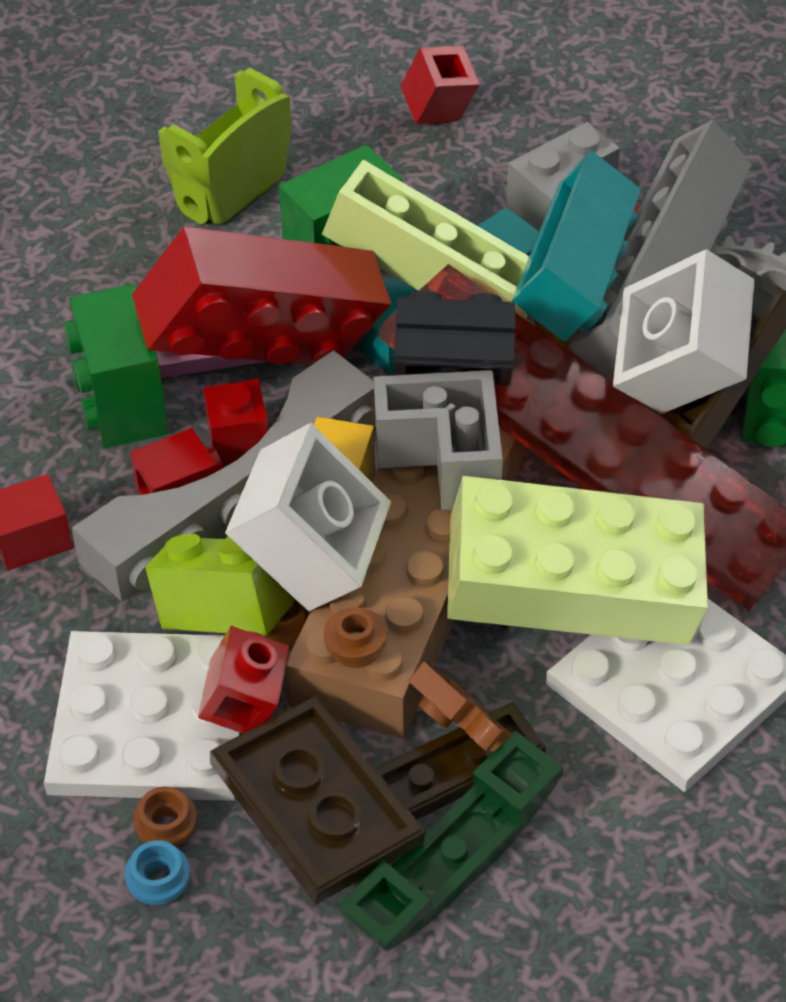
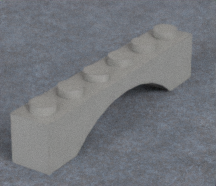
[72,350,375,602]

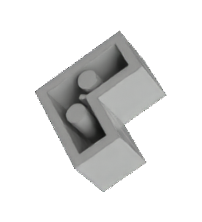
[507,122,620,231]
[374,370,503,510]

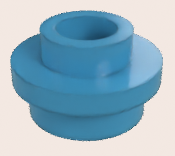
[125,840,191,905]

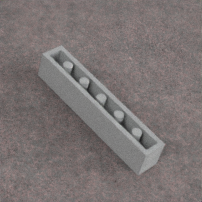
[567,119,752,391]

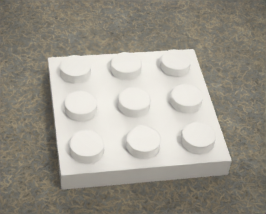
[546,598,786,792]
[44,631,242,801]

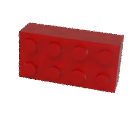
[132,226,392,365]

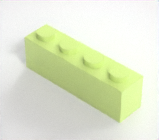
[322,160,529,337]

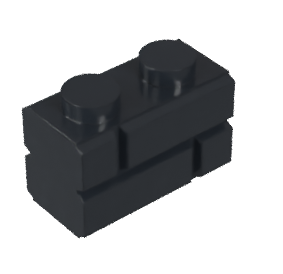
[394,290,515,386]

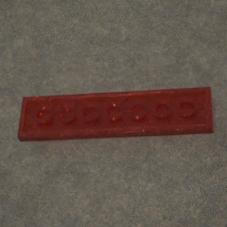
[378,264,786,611]

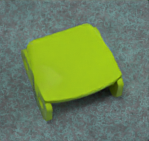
[158,68,292,225]

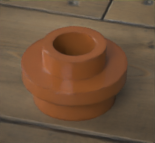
[324,607,387,668]
[133,786,198,847]

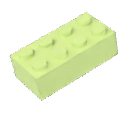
[447,476,708,645]

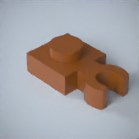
[408,662,511,752]

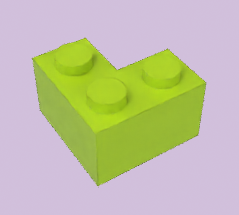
[145,533,296,636]

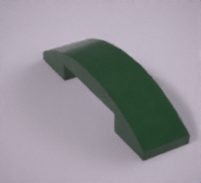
[338,731,564,952]

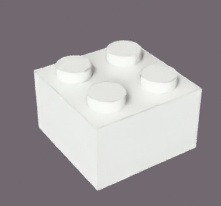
[613,249,754,414]
[225,423,391,611]

